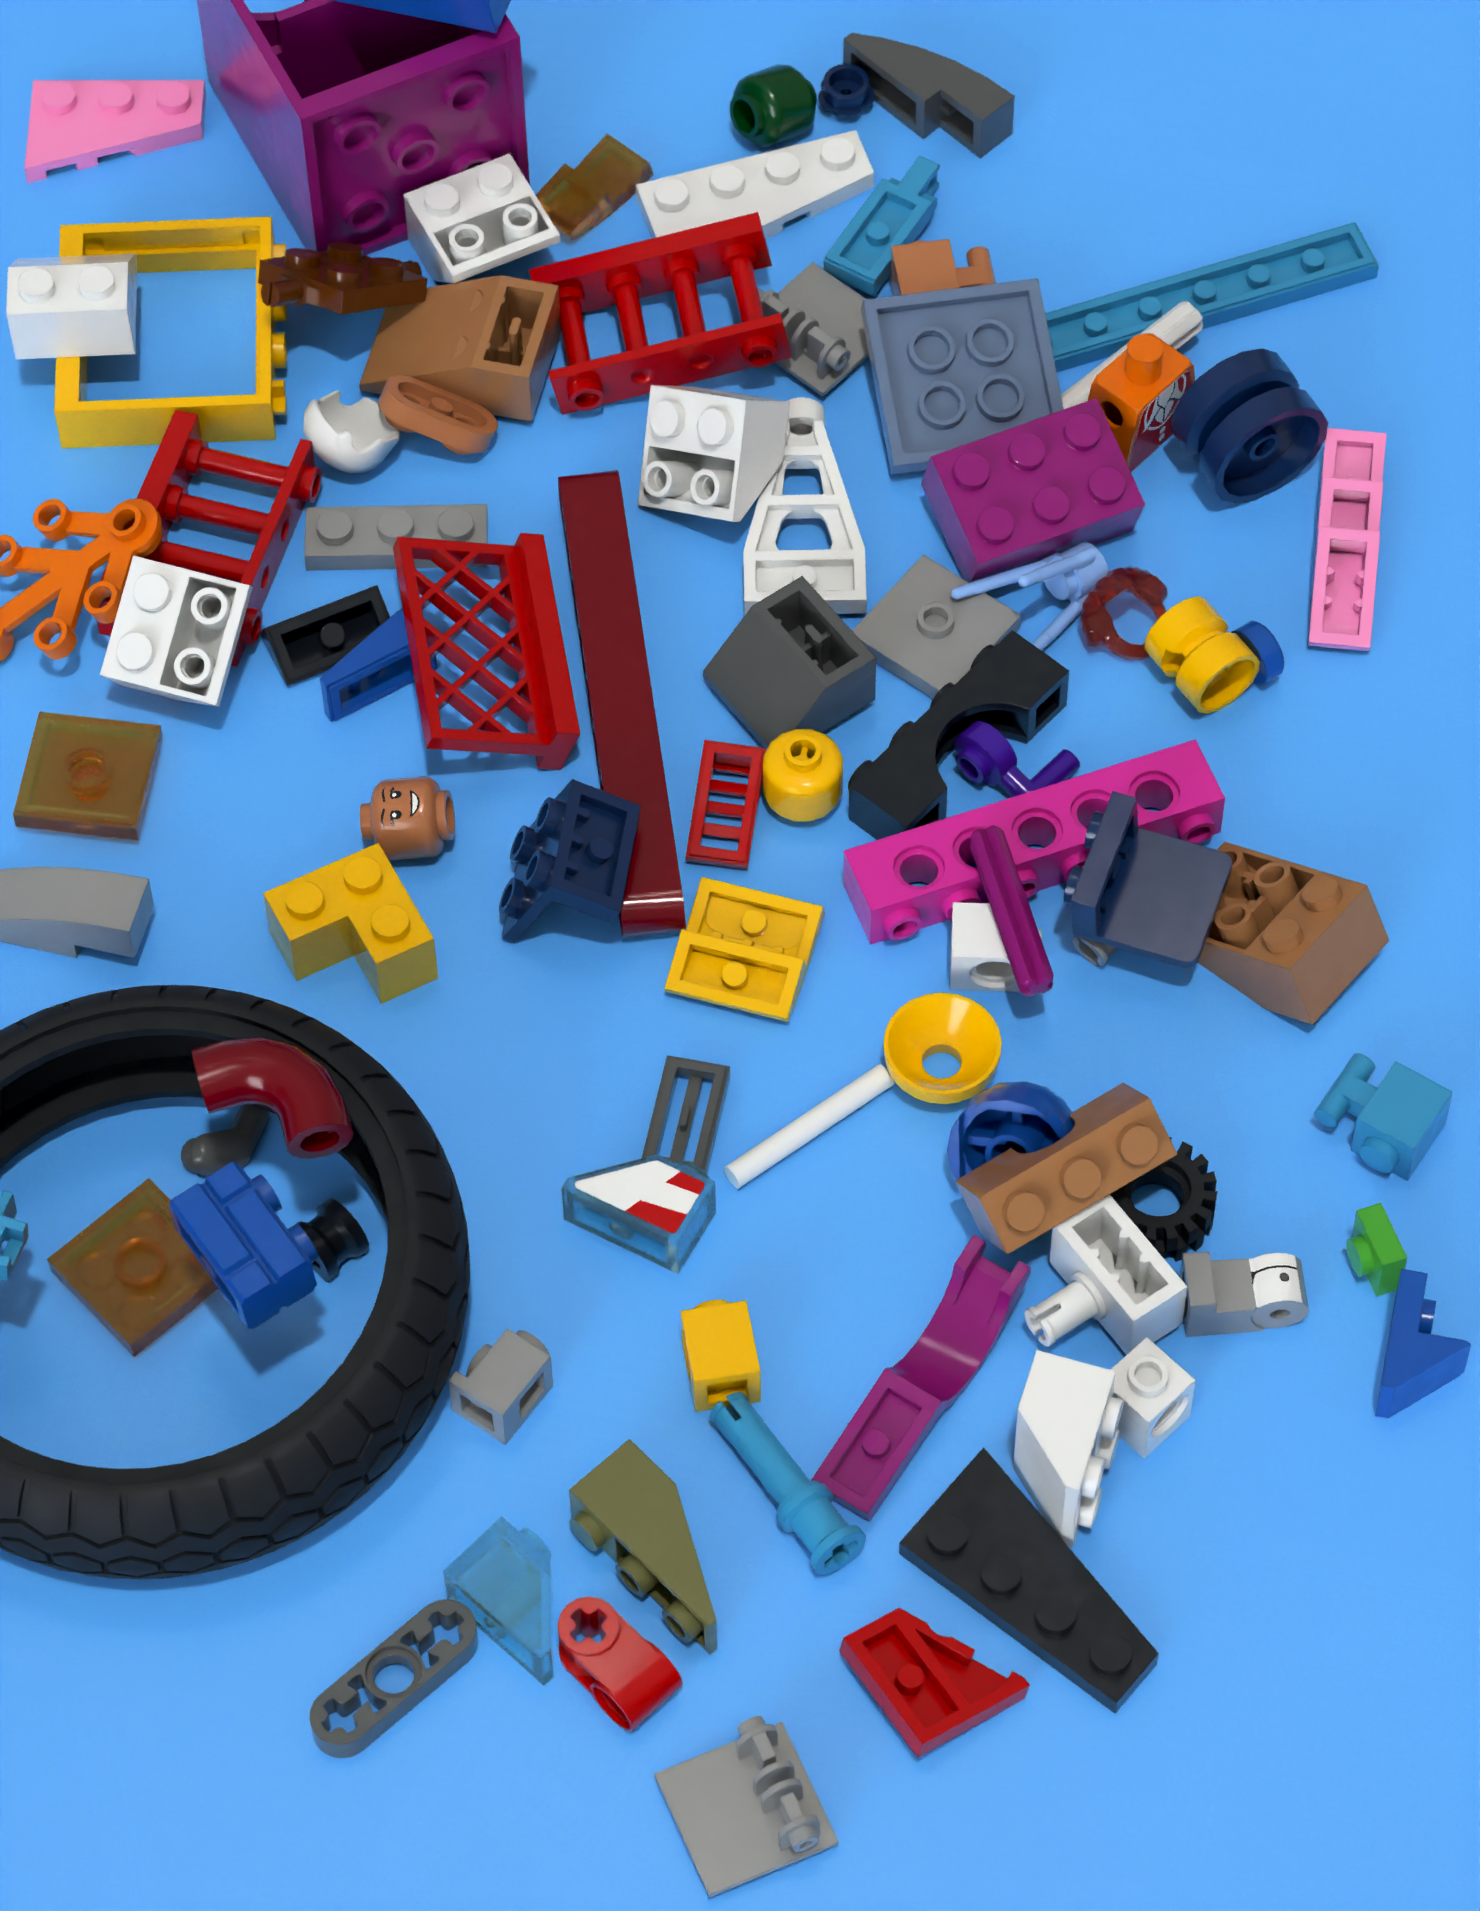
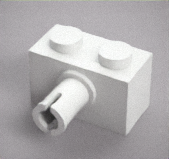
[1024,1194,1187,1355]

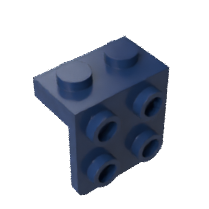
[1064,791,1232,968]

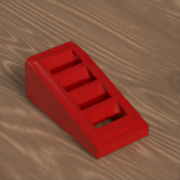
[685,740,766,870]

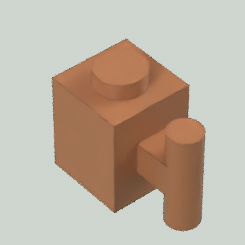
[890,239,996,296]

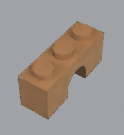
[955,1083,1177,1254]

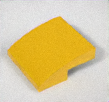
[664,877,825,1022]

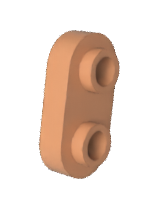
[378,375,498,455]

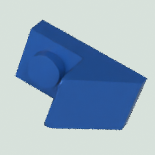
[1375,1269,1471,1418]

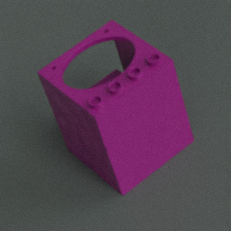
[197,0,530,255]

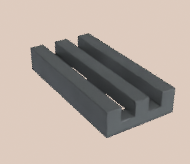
[641,1055,730,1184]

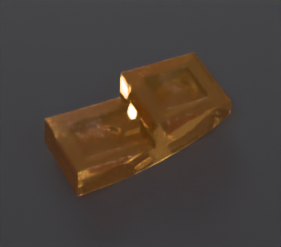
[536,134,654,240]

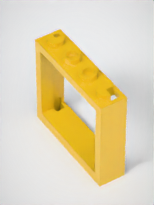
[54,217,287,448]

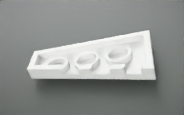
[636,130,874,239]

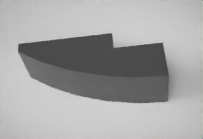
[843,33,1015,159]

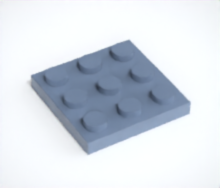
[861,278,1064,475]

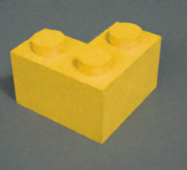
[263,843,438,1004]

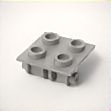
[758,262,869,397]
[654,1716,839,1898]

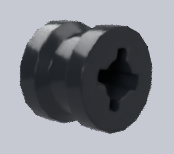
[296,1198,369,1282]

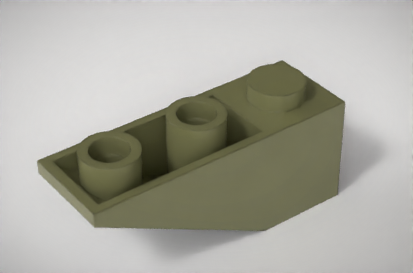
[569,1439,717,1655]

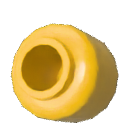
[763,729,843,822]

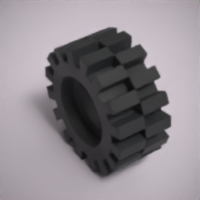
[1110,1137,1218,1262]

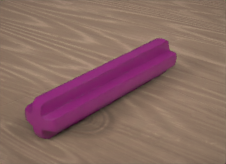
[970,825,1054,997]

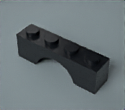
[848,630,1069,840]

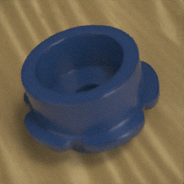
[818,64,875,117]

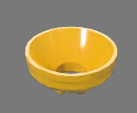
[883,992,1002,1104]

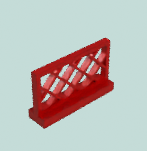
[393,533,580,770]

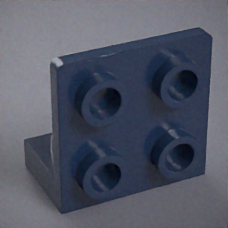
[499,779,641,942]

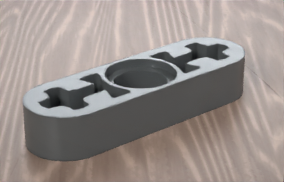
[309,1599,478,1758]

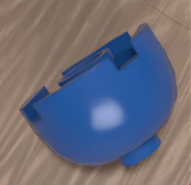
[947,1081,1075,1179]

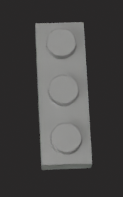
[304,504,488,571]

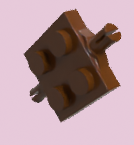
[258,242,427,315]

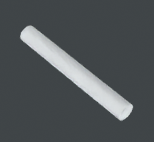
[724,1064,894,1189]

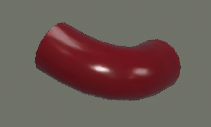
[191,1037,353,1159]

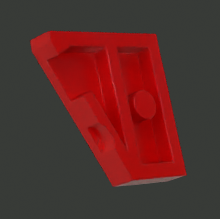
[839,1608,1030,1758]

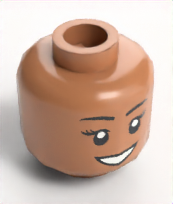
[360,776,455,861]

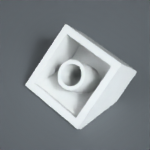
[6,253,137,359]

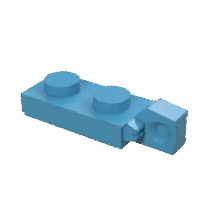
[823,155,940,297]

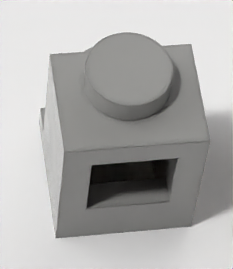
[448,1328,553,1445]

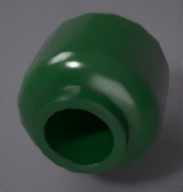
[729,64,817,147]

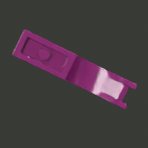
[811,1235,1031,1522]

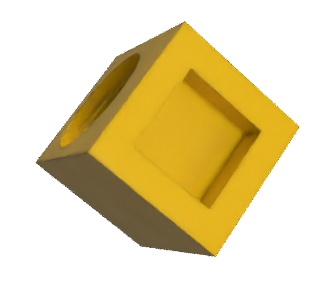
[680,1300,761,1412]

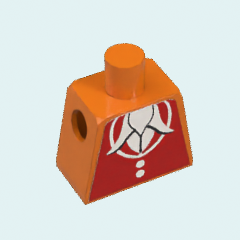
[1088,333,1195,472]

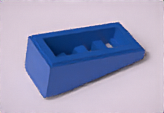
[320,608,437,722]

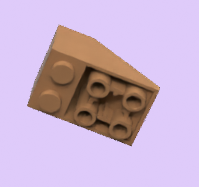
[359,275,561,422]
[1197,842,1389,1025]

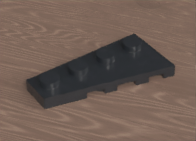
[899,1447,1159,1714]

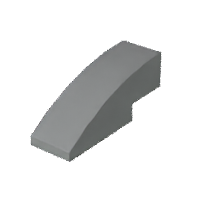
[0,867,154,958]

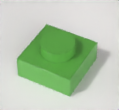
[1346,1203,1407,1297]

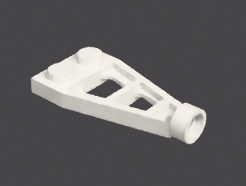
[743,398,867,615]

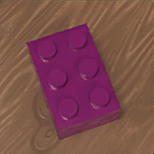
[921,398,1145,583]

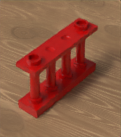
[529,212,793,415]
[97,410,322,667]

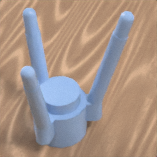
[951,542,1109,651]

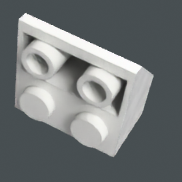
[404,153,560,284]
[638,385,790,522]
[100,555,253,707]
[1013,1350,1124,1549]

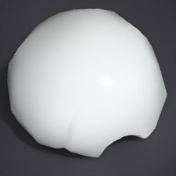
[303,390,400,473]

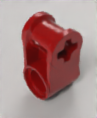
[557,1596,683,1732]

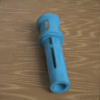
[709,1392,866,1575]

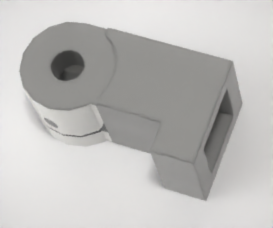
[1180,1252,1309,1337]

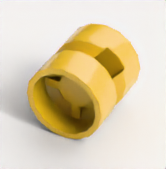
[1144,596,1260,714]

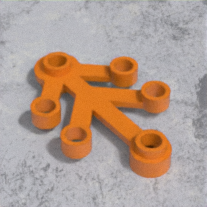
[0,499,162,662]

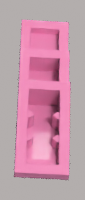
[1308,428,1387,651]

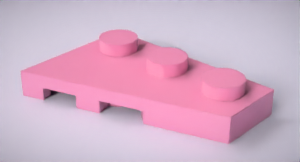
[24,80,206,183]

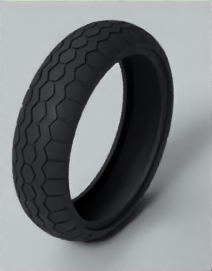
[0,985,470,1579]

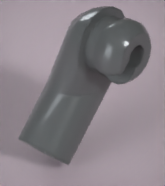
[181,1105,271,1176]

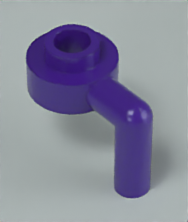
[954,721,1080,797]

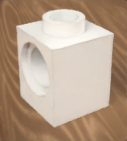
[950,902,1042,992]
[1110,1337,1196,1459]

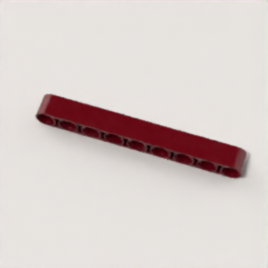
[558,470,686,937]

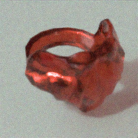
[1080,566,1168,660]

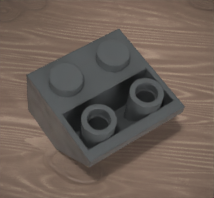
[703,576,876,750]

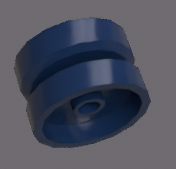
[1171,348,1328,504]

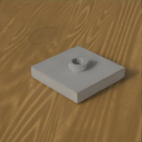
[852,554,1021,698]

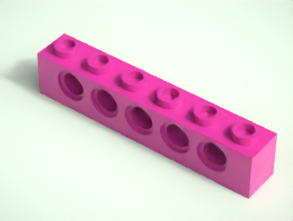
[843,739,1225,945]

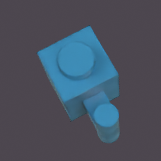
[1314,1053,1453,1181]

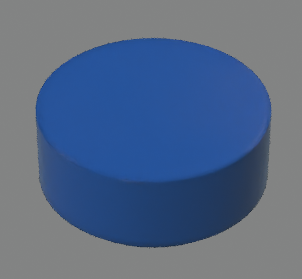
[1231,621,1284,685]

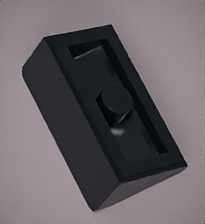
[260,585,390,686]

